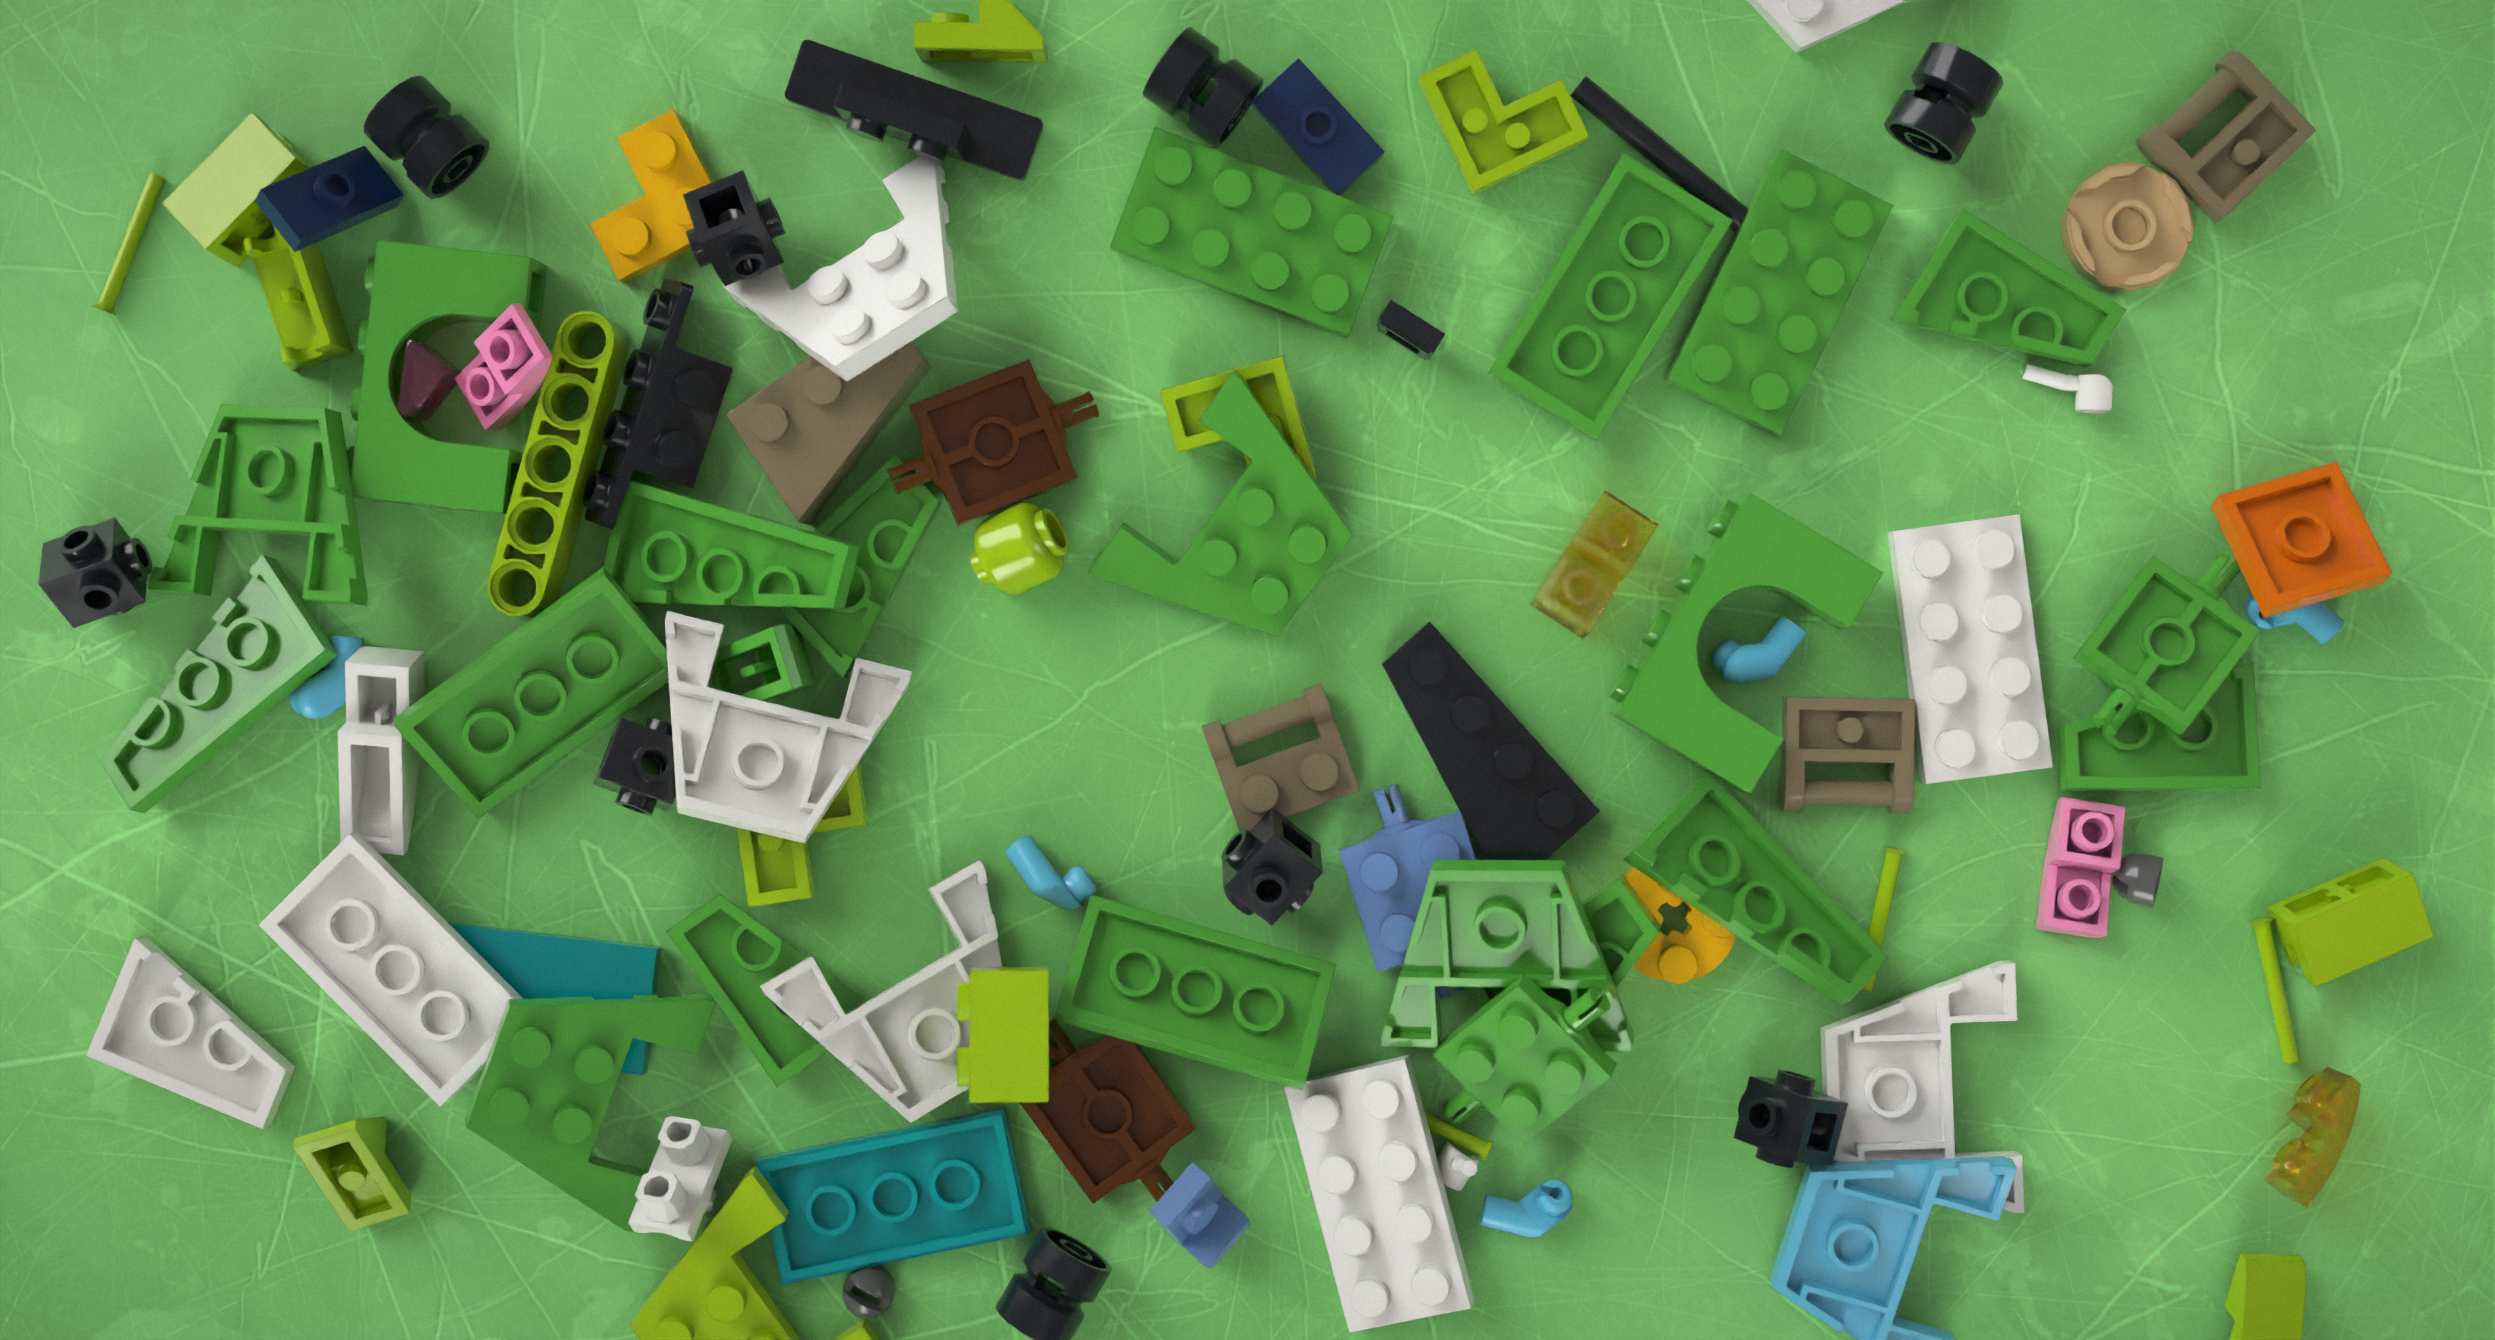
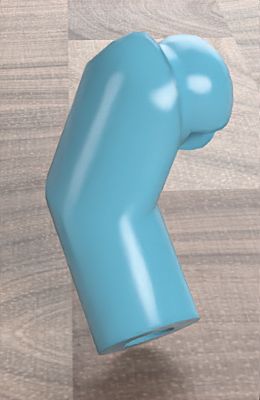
[2245,594,2344,644]
[1711,616,1806,684]
[289,635,364,719]
[1005,835,1097,910]
[1479,1179,1573,1238]

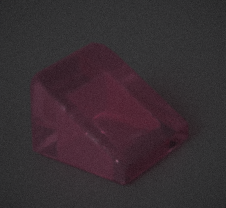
[398,337,461,422]

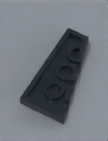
[1381,622,1600,860]

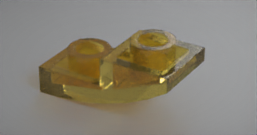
[1530,490,1659,639]
[2264,1067,2361,1208]

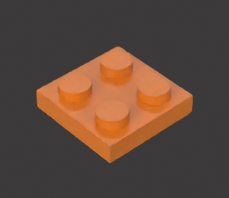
[2211,462,2392,618]

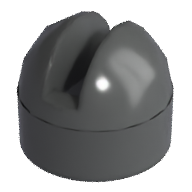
[2113,853,2164,907]
[842,1265,896,1319]

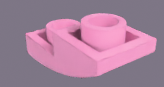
[454,303,553,431]
[2036,797,2125,939]

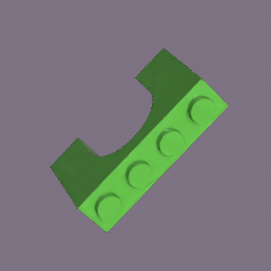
[347,240,547,515]
[1609,493,1883,794]

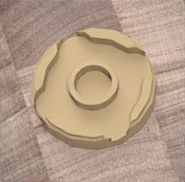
[2060,162,2194,292]

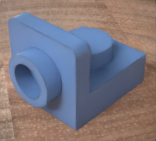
[1149,1162,1250,1268]

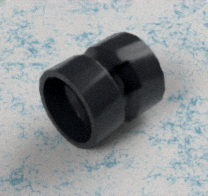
[1143,27,1263,148]
[1884,42,2004,165]
[364,75,489,199]
[995,1227,1112,1340]

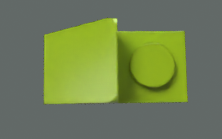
[914,0,1048,63]
[293,1116,412,1232]

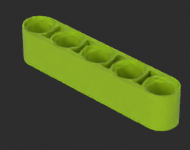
[487,311,629,617]

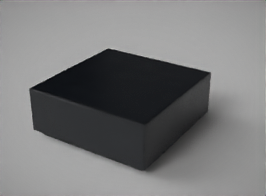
[1376,300,1445,360]

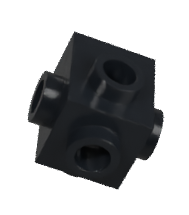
[683,170,786,286]
[38,518,152,628]
[593,717,676,816]
[1221,808,1323,926]
[1733,1069,1848,1168]

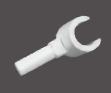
[2022,364,2113,413]
[1437,1142,1480,1191]

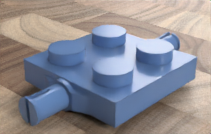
[1338,784,1476,998]

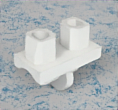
[628,1116,732,1242]

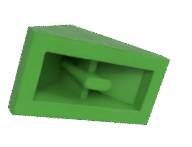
[711,624,817,702]

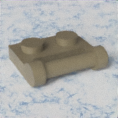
[2136,50,2316,223]
[1202,683,1360,831]
[1778,697,1915,813]

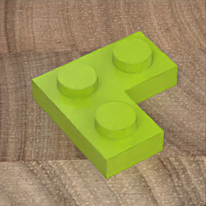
[1417,48,1590,196]
[1159,355,1319,480]
[737,762,869,907]

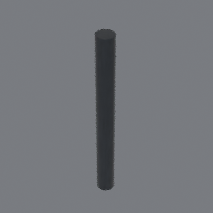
[1570,76,1748,232]

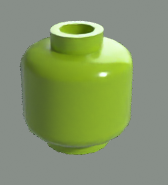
[970,501,1069,596]

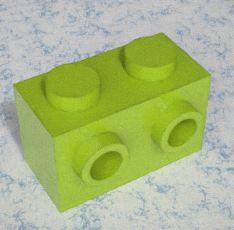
[957,967,1049,1103]

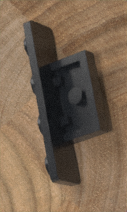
[785,40,1043,181]
[583,279,733,529]

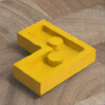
[590,109,713,284]

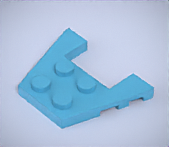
[1769,1157,2017,1340]

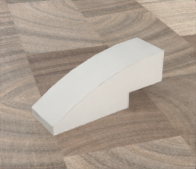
[338,646,425,855]

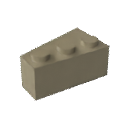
[725,340,931,525]

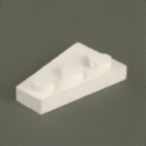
[86,936,295,1129]

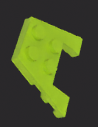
[630,1166,882,1340]

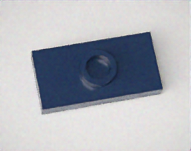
[1252,58,1384,196]
[255,145,403,252]

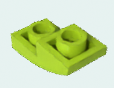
[2224,1252,2306,1340]

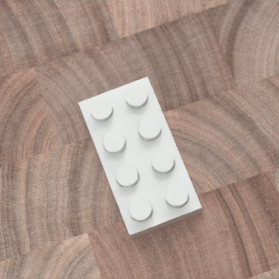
[1887,514,2053,784]
[259,833,523,1107]
[1284,1055,1475,1333]

